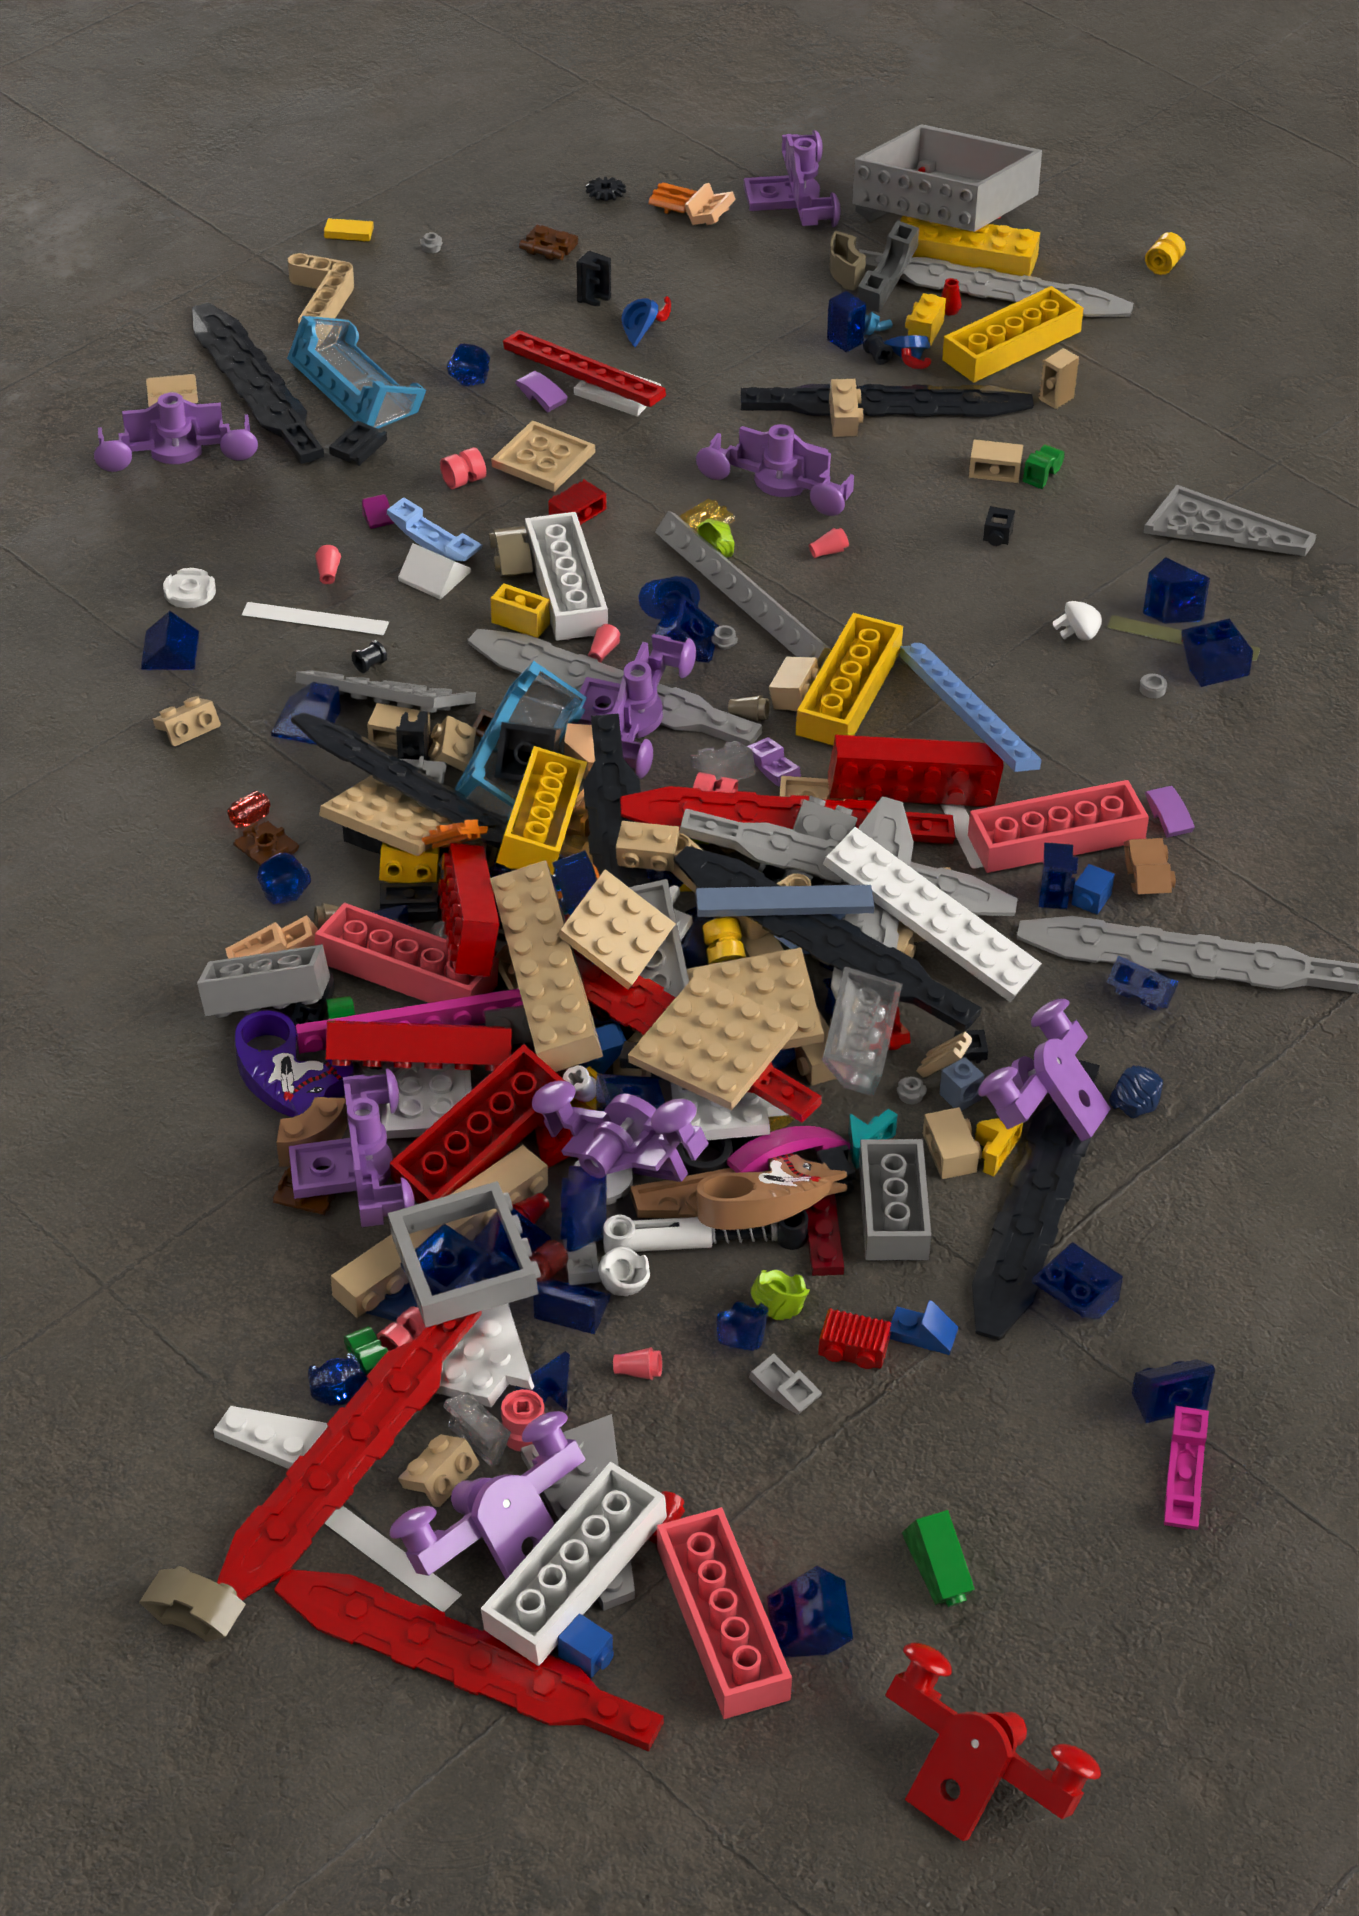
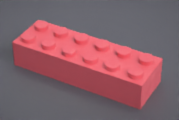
[968,780,1149,873]
[315,902,499,1003]
[657,1507,792,1719]

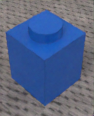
[1072,864,1115,915]
[558,1613,614,1678]

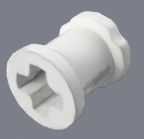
[563,1065,599,1102]

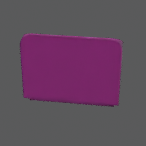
[362,494,394,529]

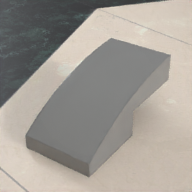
[562,1231,601,1285]
[749,1353,822,1415]

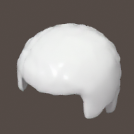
[598,1247,650,1296]

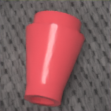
[809,528,849,558]
[315,545,341,584]
[588,624,620,663]
[613,1347,662,1380]

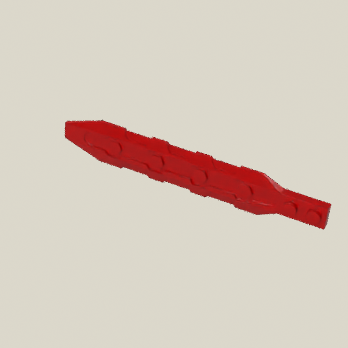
[620,786,956,844]
[573,948,822,1123]
[217,1311,482,1601]
[274,1569,664,1752]

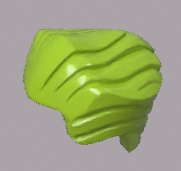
[697,518,734,558]
[750,1270,810,1320]

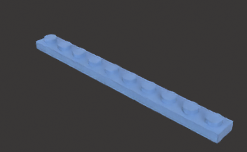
[899,643,1041,772]

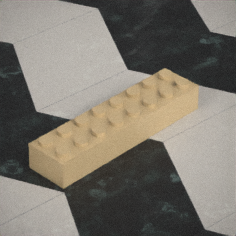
[490,860,603,1072]

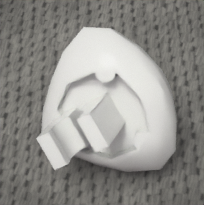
[1053,601,1102,641]

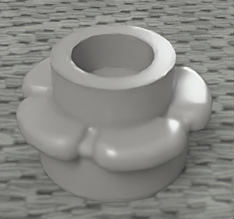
[420,232,443,253]
[712,625,738,650]
[897,1077,927,1104]

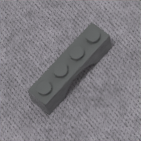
[858,220,919,313]

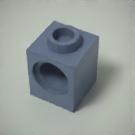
[939,1057,985,1111]

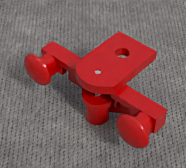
[885,1643,1101,1842]

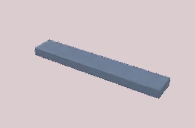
[695,885,875,917]

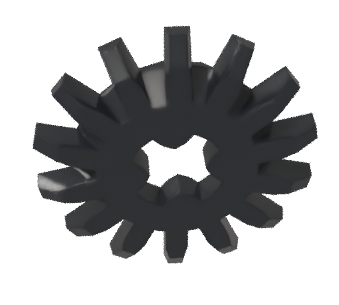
[586,176,626,201]

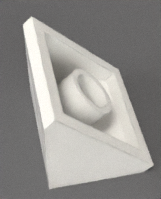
[398,543,471,600]

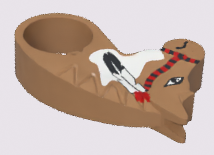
[696,1152,847,1230]

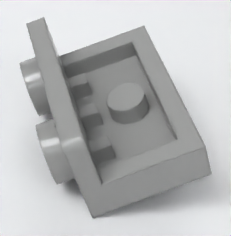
[793,796,858,842]

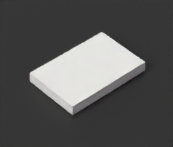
[574,370,661,417]

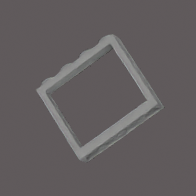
[387,1181,541,1327]

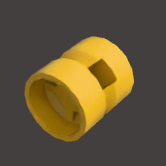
[1145,232,1186,275]
[702,917,746,965]

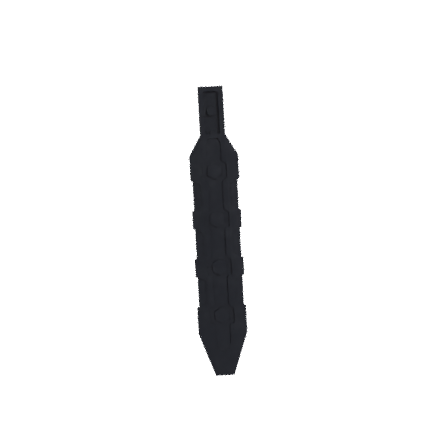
[192,302,324,464]
[740,384,1034,417]
[291,712,573,880]
[583,714,650,887]
[674,846,982,1032]
[972,1060,1100,1340]

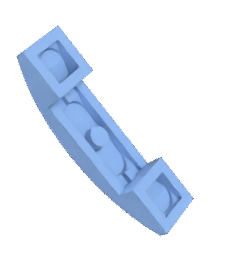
[387,497,482,561]

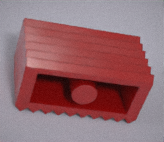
[548,479,606,525]
[818,1308,891,1369]

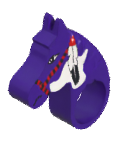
[235,1010,354,1117]

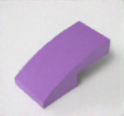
[515,371,568,413]
[746,737,801,786]
[1145,786,1195,838]

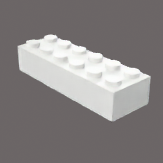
[525,512,608,641]
[481,1462,667,1666]

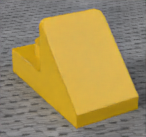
[975,1118,1023,1177]

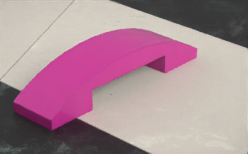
[727,1126,850,1173]
[1164,1406,1209,1530]

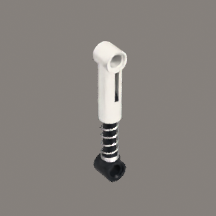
[603,1210,808,1253]

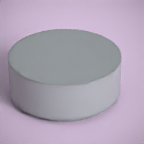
[1139,673,1167,698]

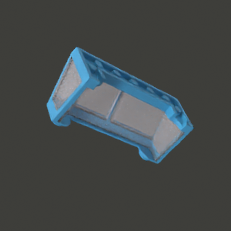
[287,316,426,429]
[455,661,587,820]

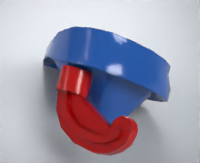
[622,296,671,347]
[883,335,931,369]

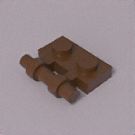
[519,225,578,260]

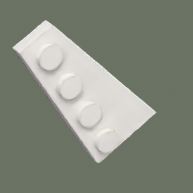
[213,1406,327,1469]

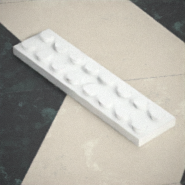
[823,827,1042,1002]

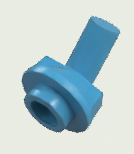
[860,312,893,335]

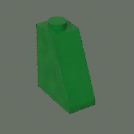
[902,1510,975,1607]

